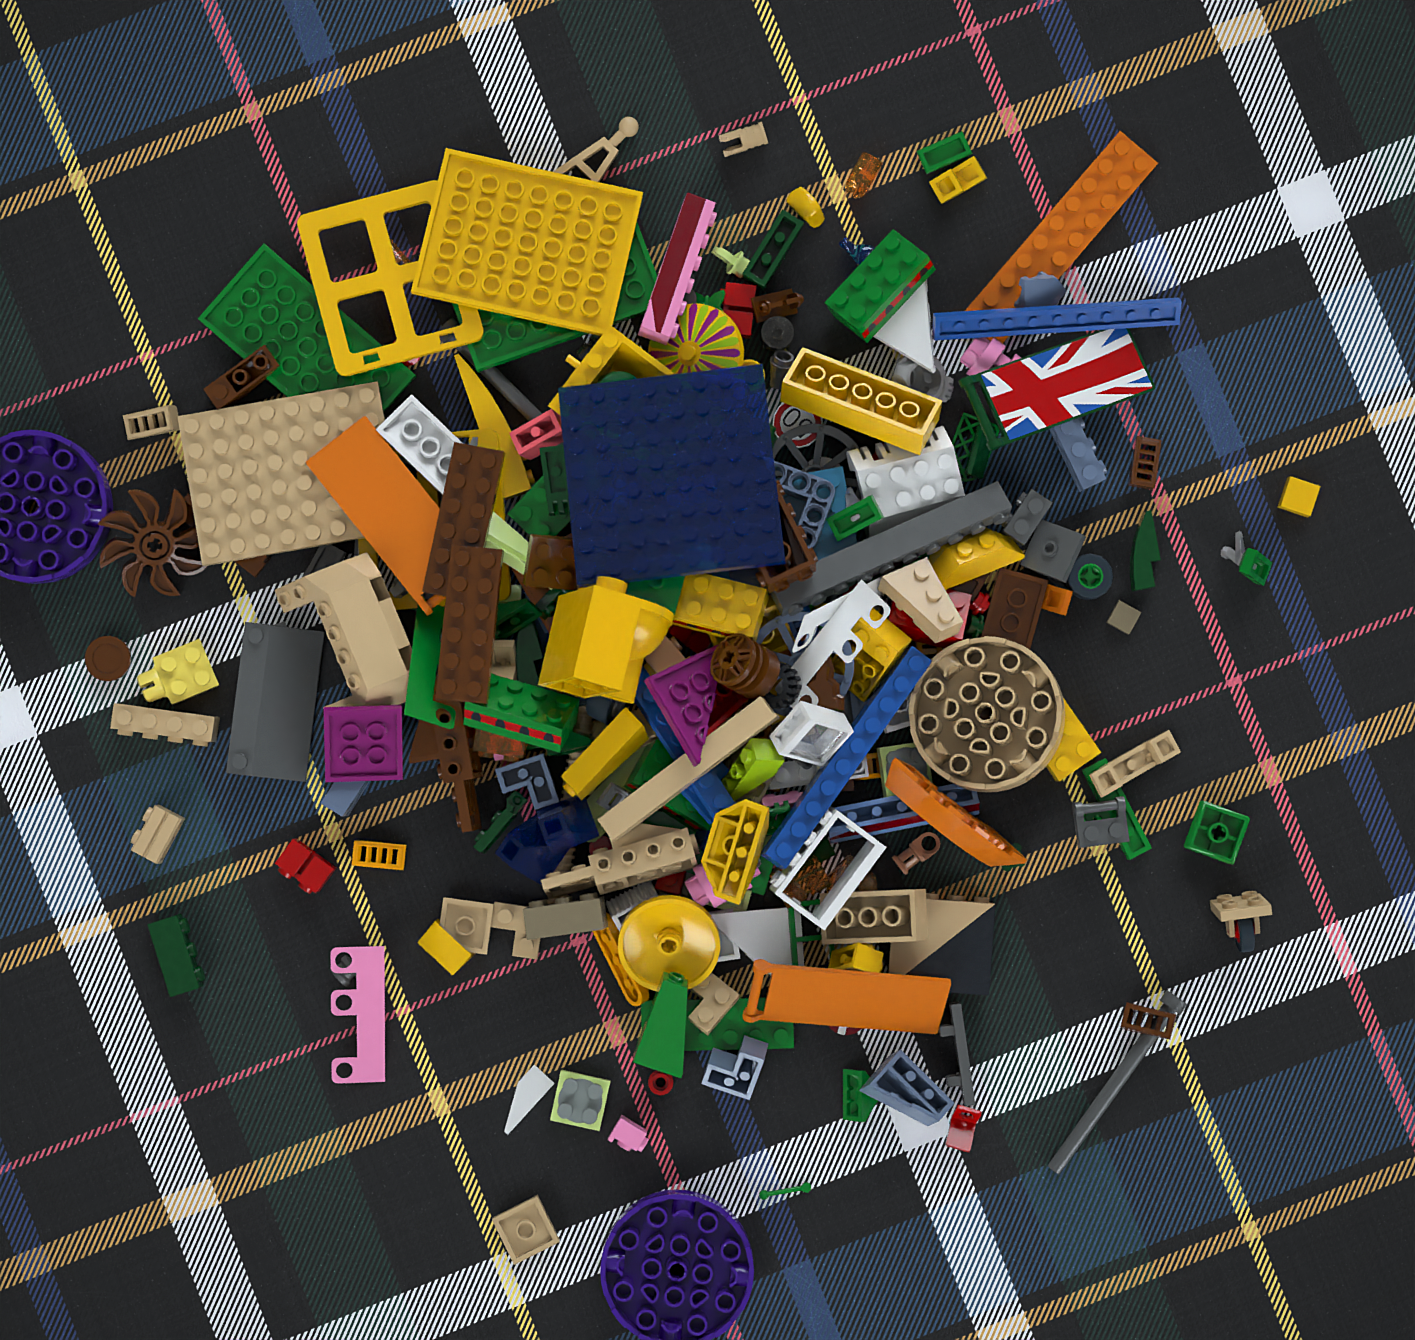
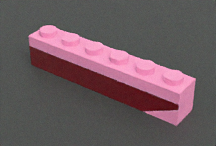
[638,192,717,345]

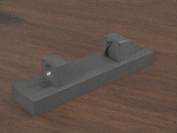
[939,1002,975,1106]

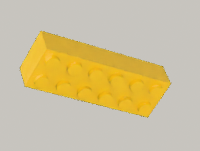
[780,347,942,455]

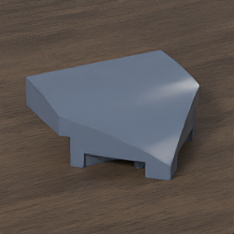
[1014,271,1067,308]

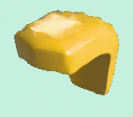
[786,187,825,228]

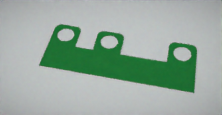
[404,600,456,729]

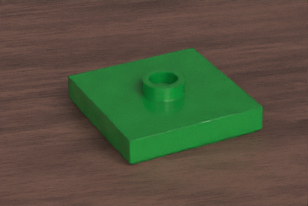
[626,551,688,615]

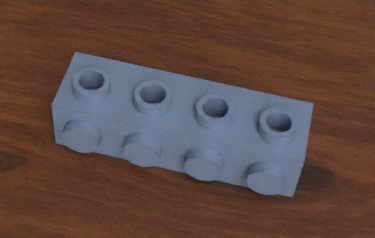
[1049,417,1107,492]

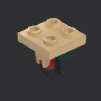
[1210,891,1272,952]

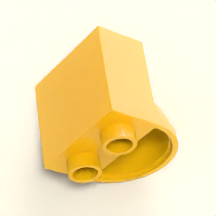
[538,576,674,704]

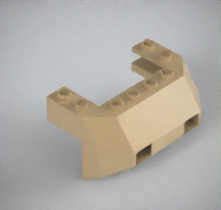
[274,552,412,709]

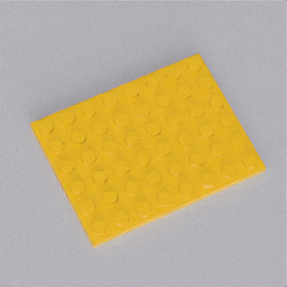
[411,148,643,336]

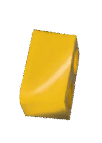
[417,919,476,975]

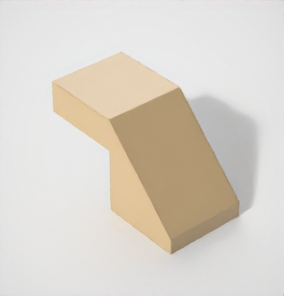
[491,640,517,680]

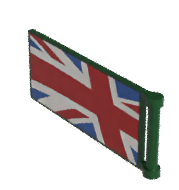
[958,328,1156,451]

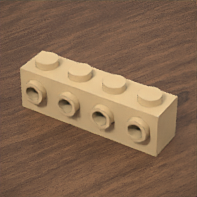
[110,703,220,747]

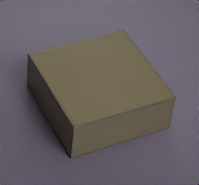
[1106,600,1141,635]

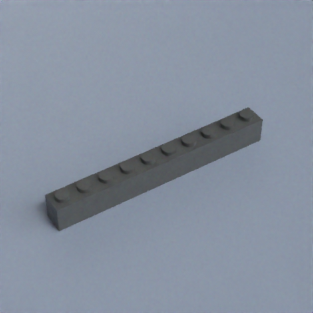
[768,481,1012,617]

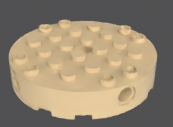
[908,636,1065,792]

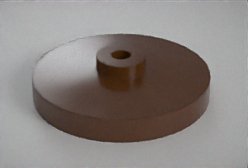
[85,636,131,681]

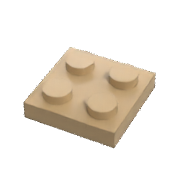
[440,897,494,955]
[492,1195,560,1265]

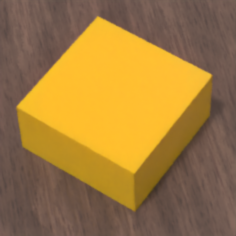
[1278,476,1320,517]

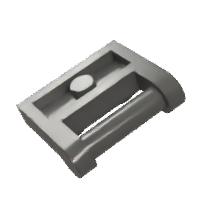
[1072,796,1130,848]

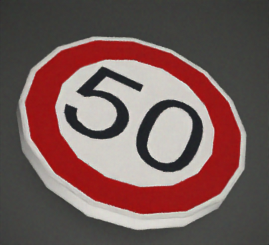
[772,403,823,448]

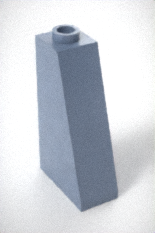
[321,781,370,817]

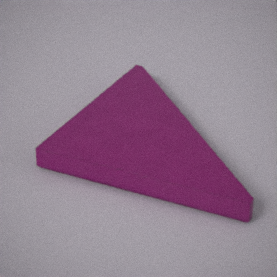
[644,644,719,767]

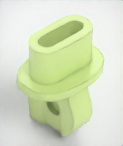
[711,246,750,278]

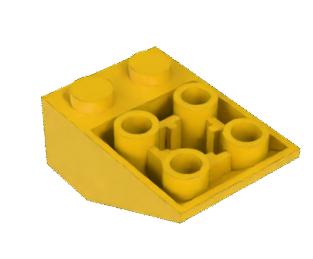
[832,608,912,702]

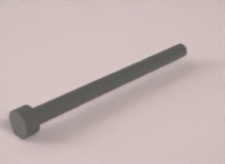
[438,318,572,449]
[1047,990,1187,1175]

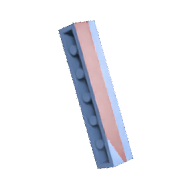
[828,784,980,844]

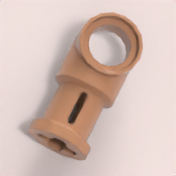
[892,832,940,875]

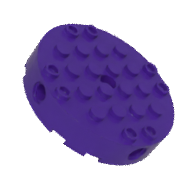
[0,430,113,584]
[600,1189,754,1340]

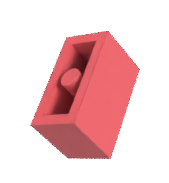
[509,409,573,460]

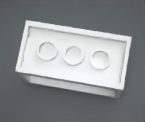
[769,806,886,930]

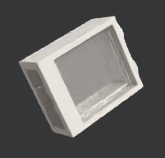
[769,701,854,767]

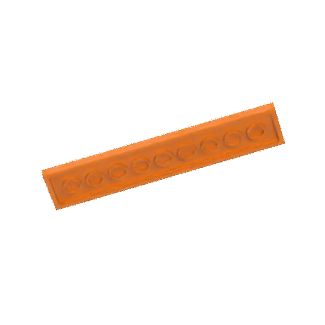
[965,131,1158,343]

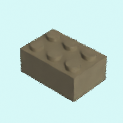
[523,892,608,940]

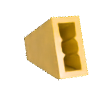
[561,707,649,801]

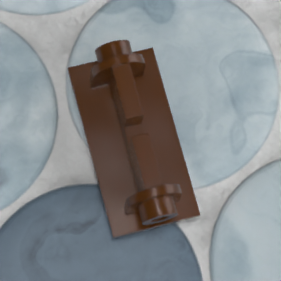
[751,288,804,323]

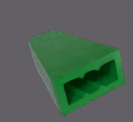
[633,972,688,1078]

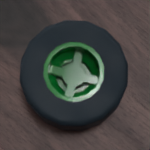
[1066,554,1113,600]

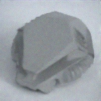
[891,355,954,402]

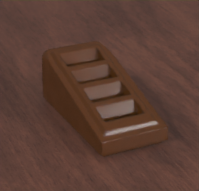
[1128,436,1162,490]
[1120,1002,1177,1040]

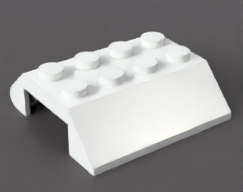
[846,426,965,539]

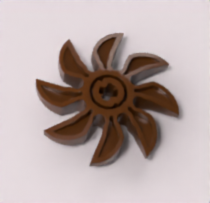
[98,489,207,597]

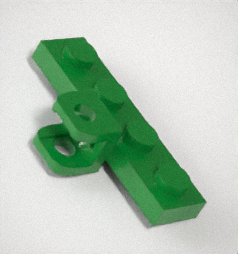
[1082,758,1152,860]

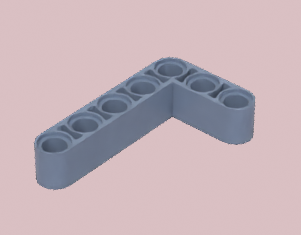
[761,456,835,550]

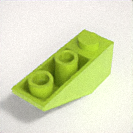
[722,738,784,801]

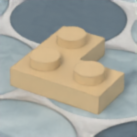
[491,902,541,959]
[688,972,740,1036]

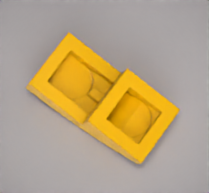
[929,156,987,204]

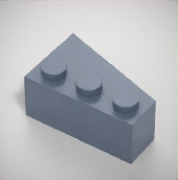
[859,1049,954,1126]

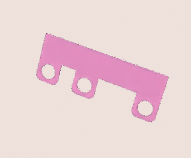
[331,946,385,1083]

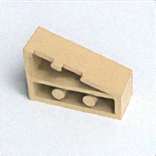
[878,557,963,643]

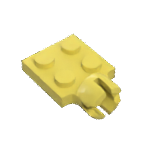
[137,639,219,705]

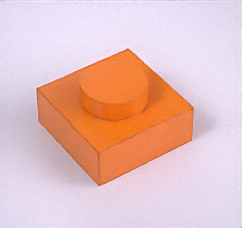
[1041,584,1073,616]

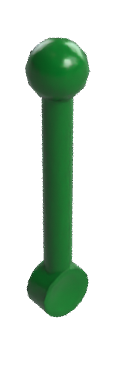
[759,1182,811,1200]

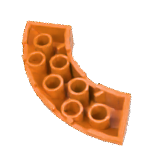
[885,757,1028,867]

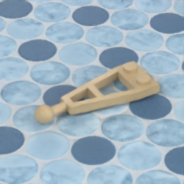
[553,117,639,182]

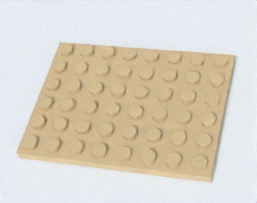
[177,382,389,566]

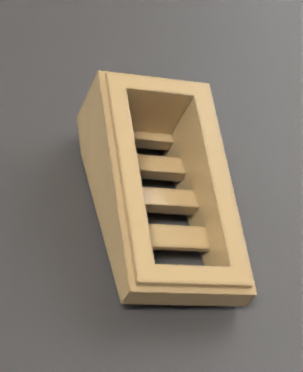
[123,405,180,440]

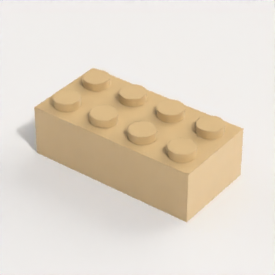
[820,889,928,944]

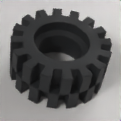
[762,663,802,709]

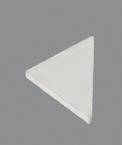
[873,280,936,373]
[710,907,804,976]

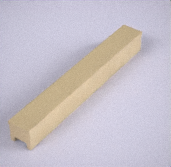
[597,696,780,841]

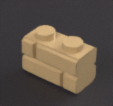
[130,805,185,864]

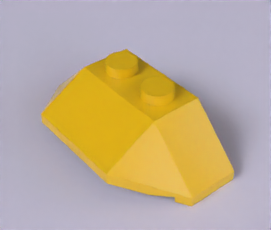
[929,527,1025,590]
[701,799,769,905]

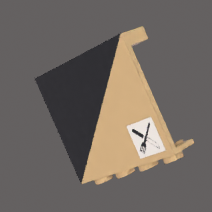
[888,893,995,995]

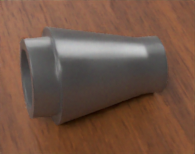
[770,350,794,390]

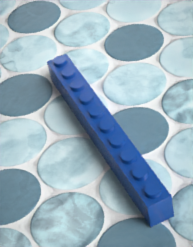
[760,646,932,869]

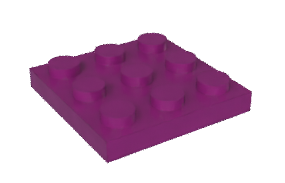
[323,705,403,782]

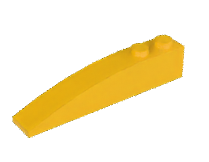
[454,354,535,500]

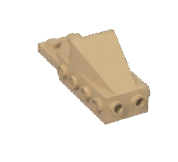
[541,823,700,899]

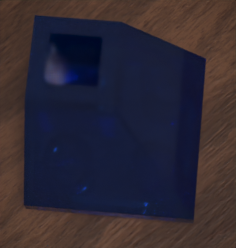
[537,795,600,855]
[495,814,572,885]

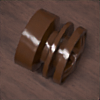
[711,633,780,699]

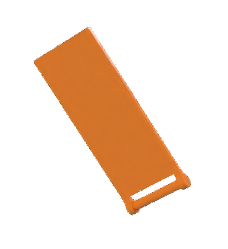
[306,416,446,616]
[742,959,951,1034]

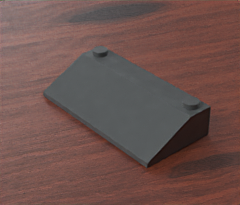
[226,622,325,782]

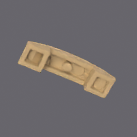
[1089,730,1181,797]

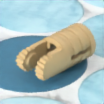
[719,122,768,157]

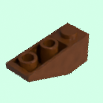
[203,345,280,409]

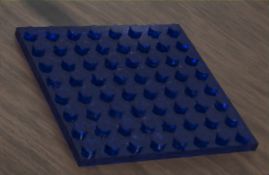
[558,364,786,588]

